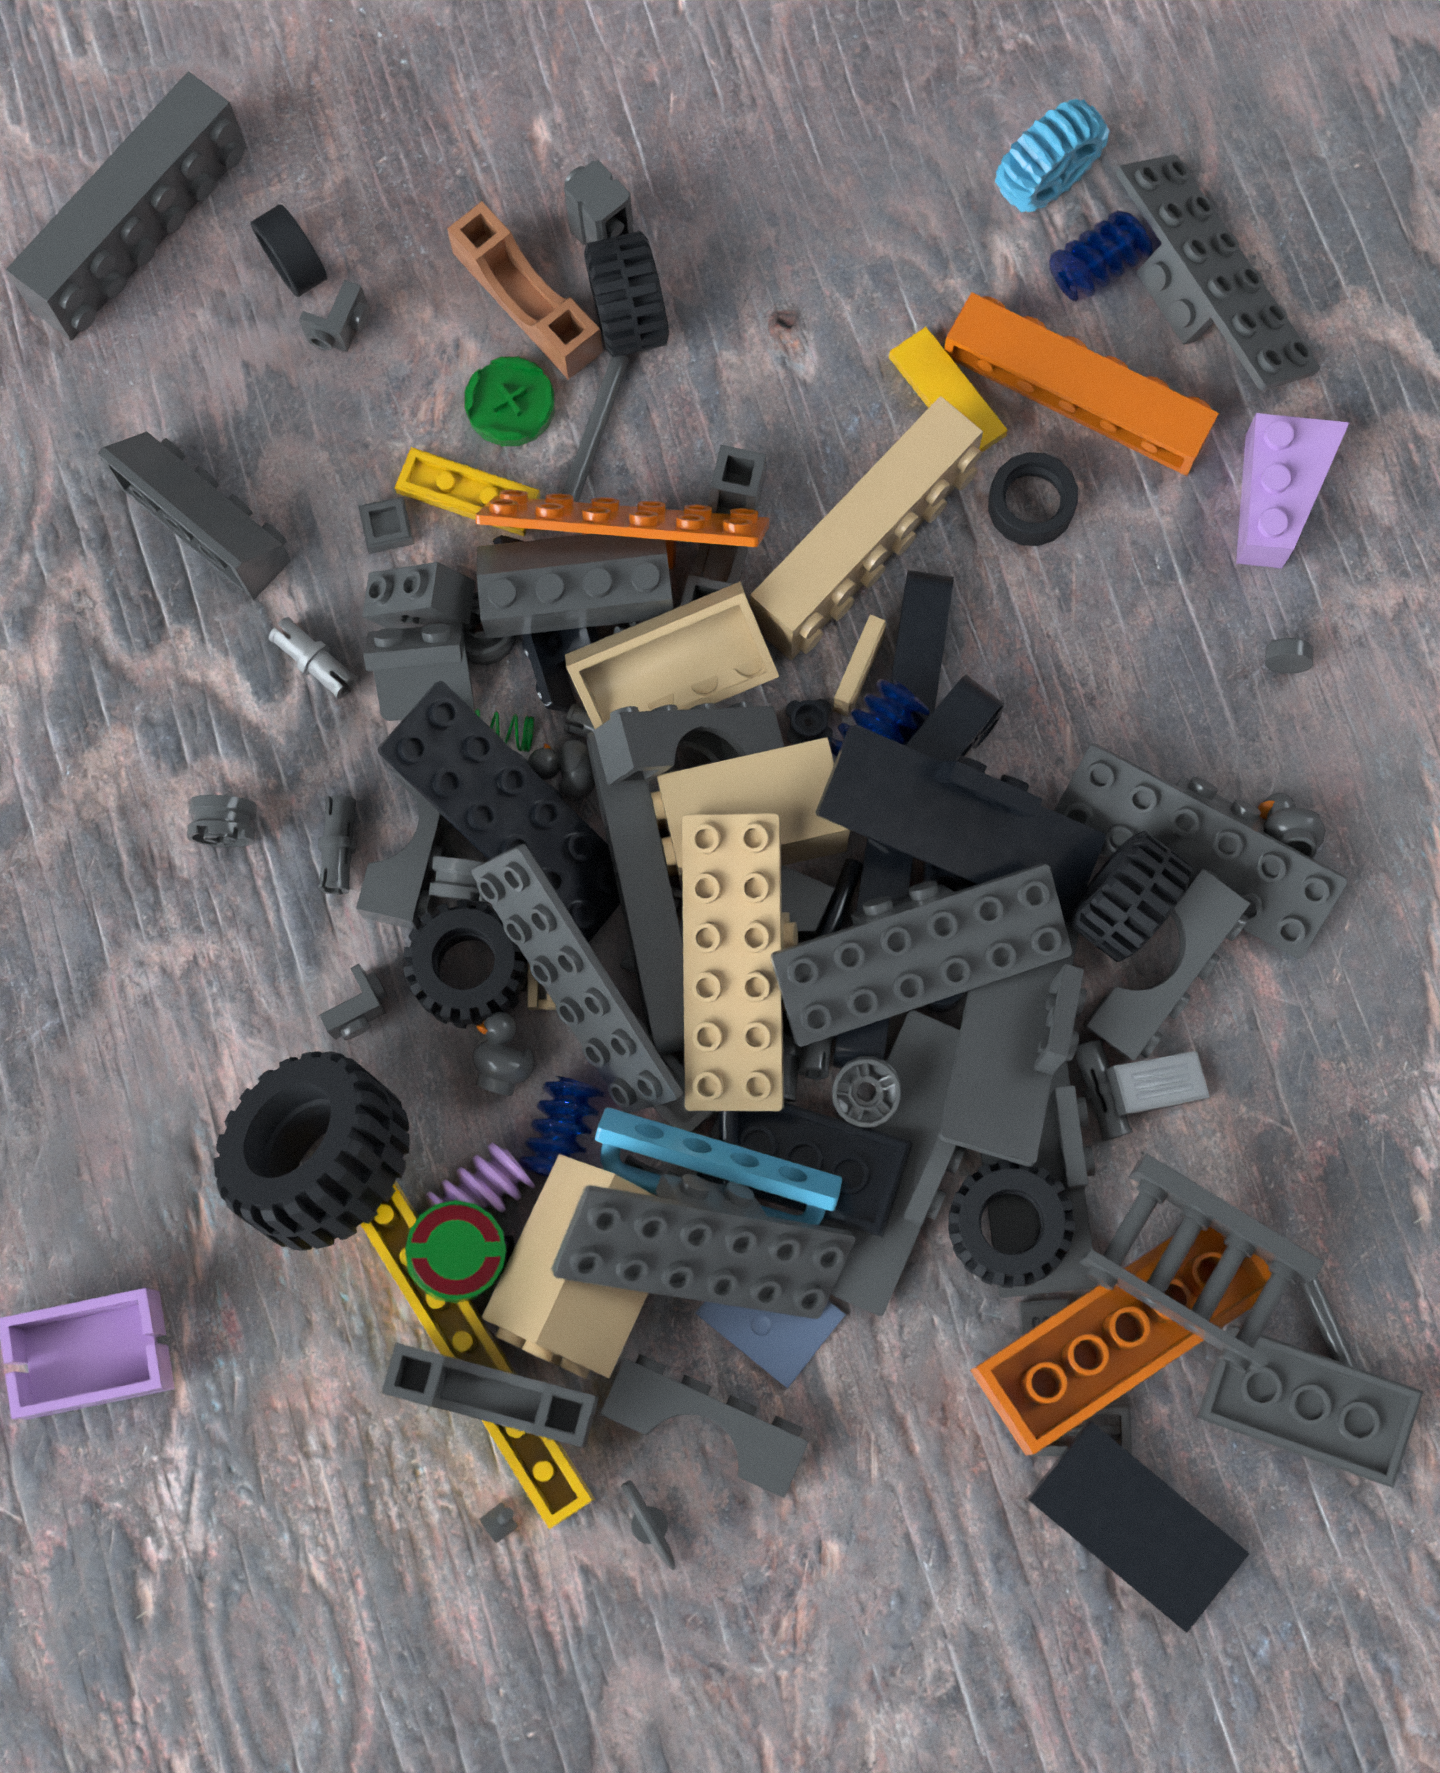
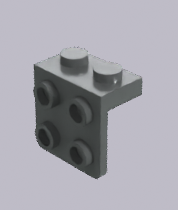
[363,623,474,721]

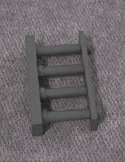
[1079,1154,1325,1373]

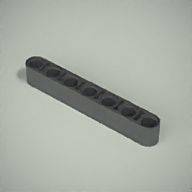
[587,732,684,1055]

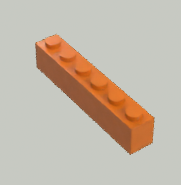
[944,292,1219,476]

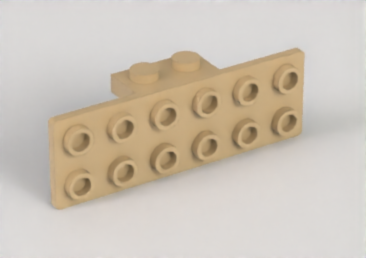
[682,813,798,1111]

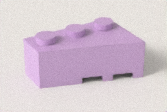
[1236,413,1350,568]

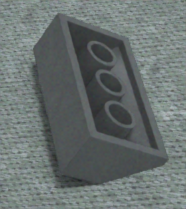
[98,432,291,601]
[476,534,673,638]

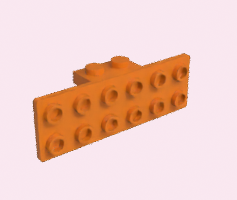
[475,490,770,569]

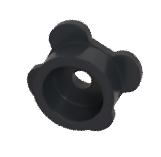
[785,699,833,745]

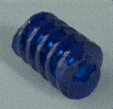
[1049,210,1154,301]
[828,679,930,759]
[518,1076,606,1178]

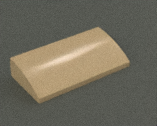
[565,581,779,729]

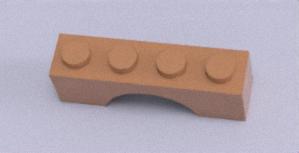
[447,201,603,380]

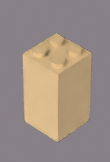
[650,737,850,889]
[482,1154,657,1379]

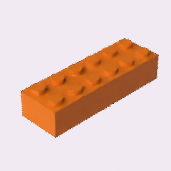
[970,1227,1272,1456]

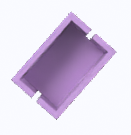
[0,1288,175,1420]

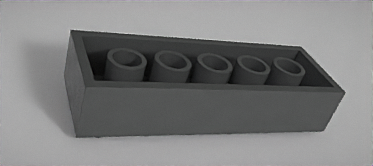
[6,71,247,341]

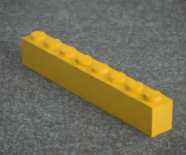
[360,1181,596,1529]

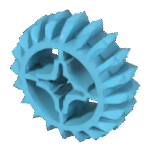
[995,98,1110,212]

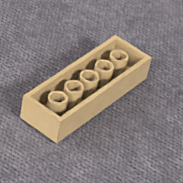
[750,396,983,660]

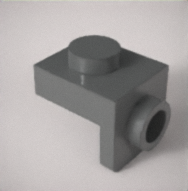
[299,280,370,352]
[319,964,388,1040]

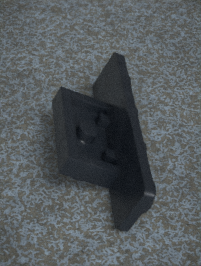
[493,535,599,713]

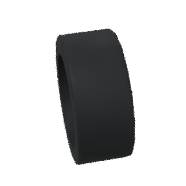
[250,204,328,297]
[988,452,1078,546]

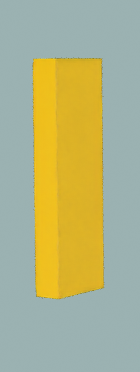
[889,327,1008,453]
[394,447,540,537]

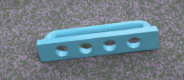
[595,1108,842,1225]

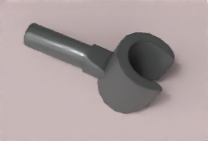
[479,1502,519,1543]

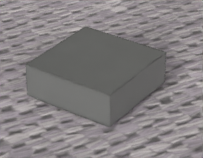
[358,496,414,554]

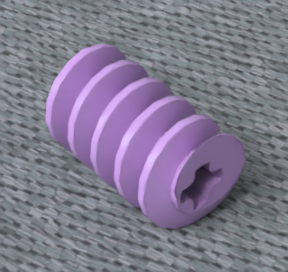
[425,1143,536,1213]

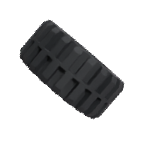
[214,1051,410,1251]

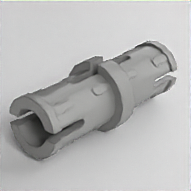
[269,617,358,699]

